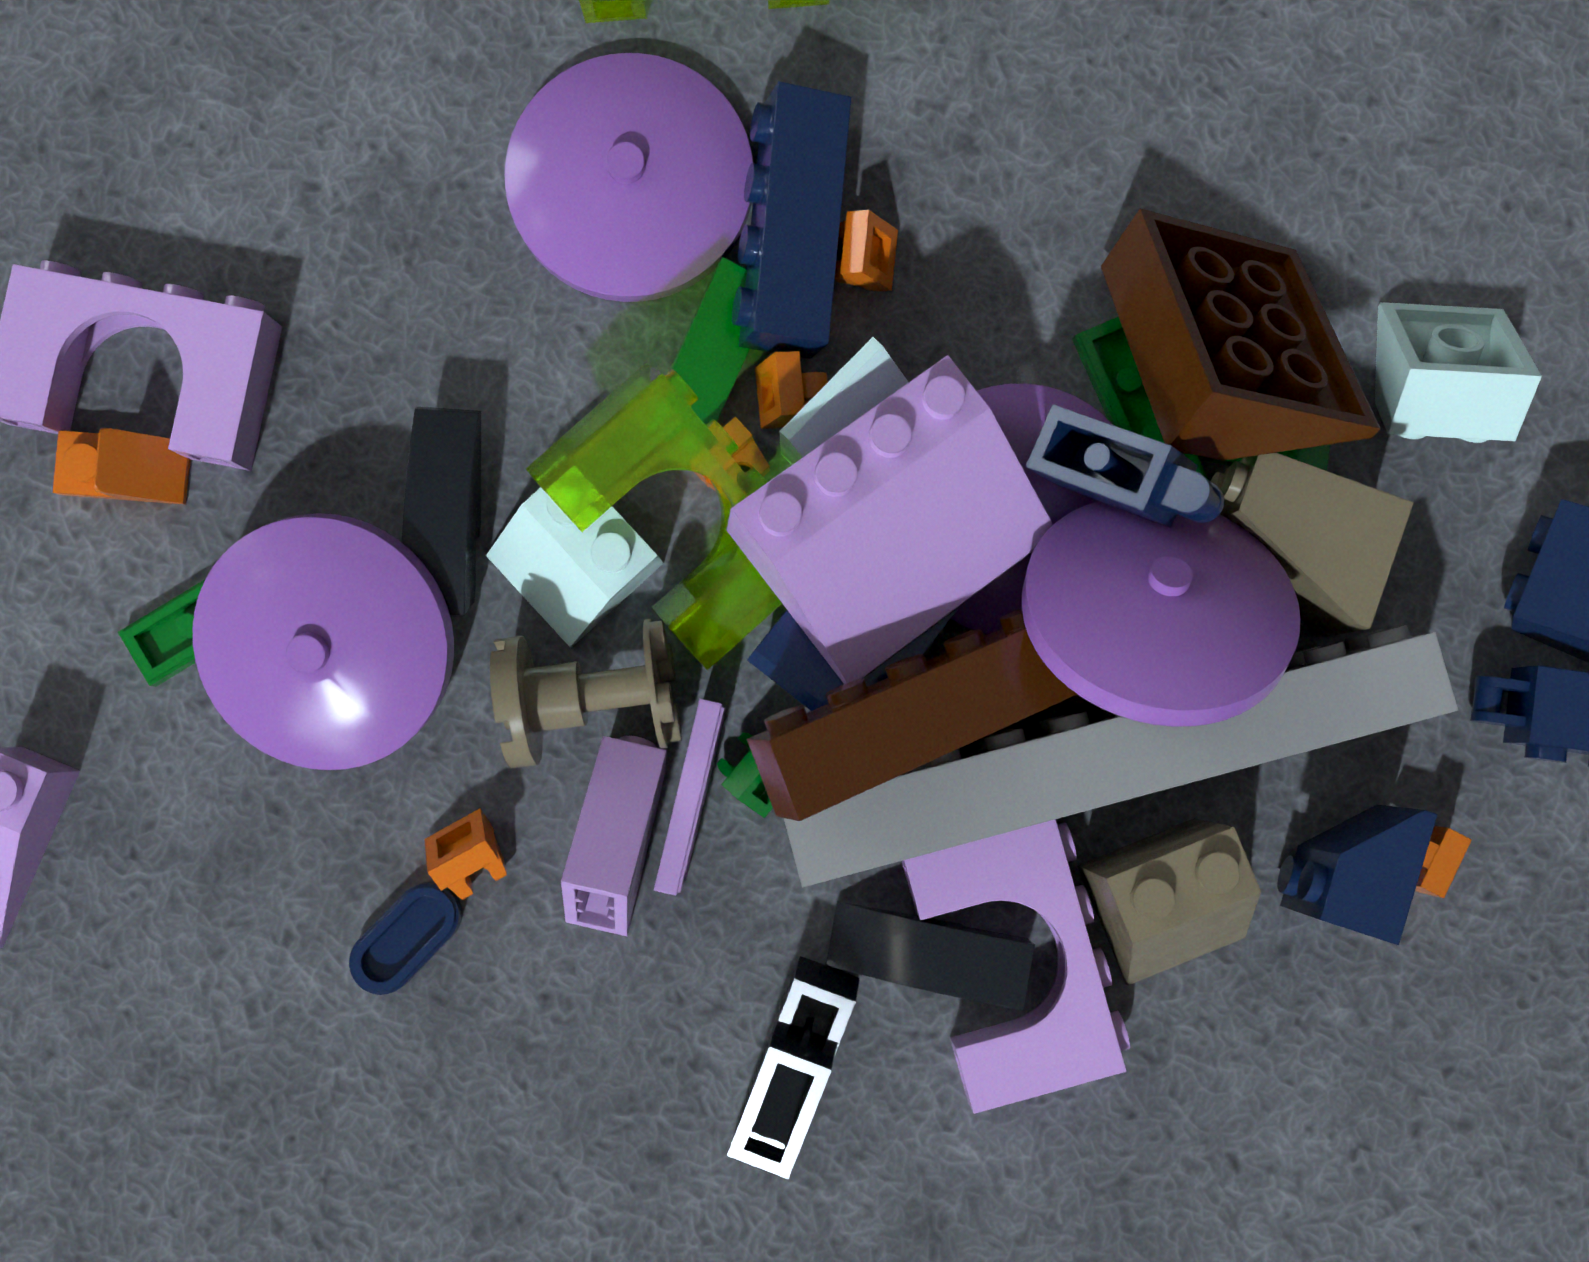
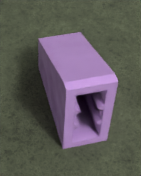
[561,736,666,936]

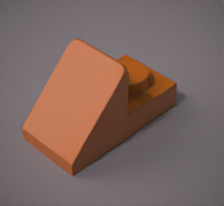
[53,428,190,505]

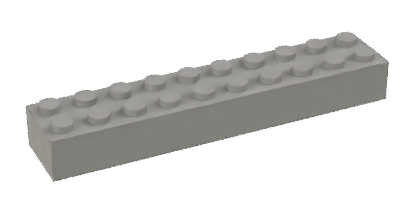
[784,625,1458,888]

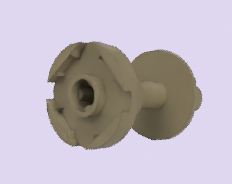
[490,619,682,768]

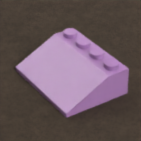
[726,355,1053,684]

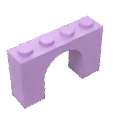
[0,260,282,471]
[902,819,1130,1114]

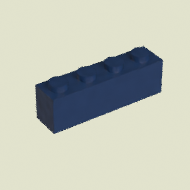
[732,81,852,359]

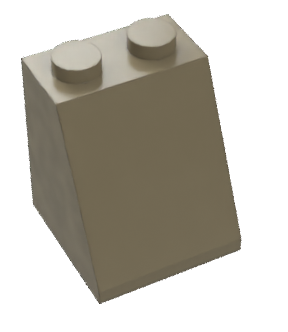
[1211,453,1414,637]
[1077,818,1261,986]

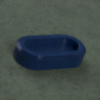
[349,882,462,995]

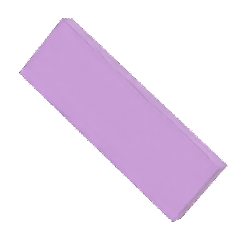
[654,699,727,896]

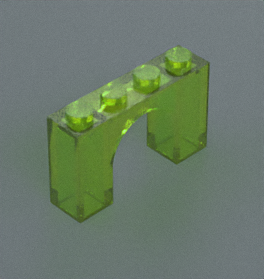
[526,363,782,670]

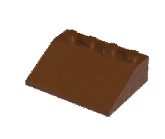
[1101,208,1381,461]

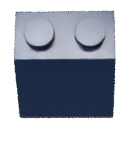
[1277,804,1438,945]

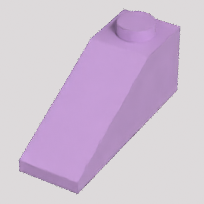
[0,747,80,948]

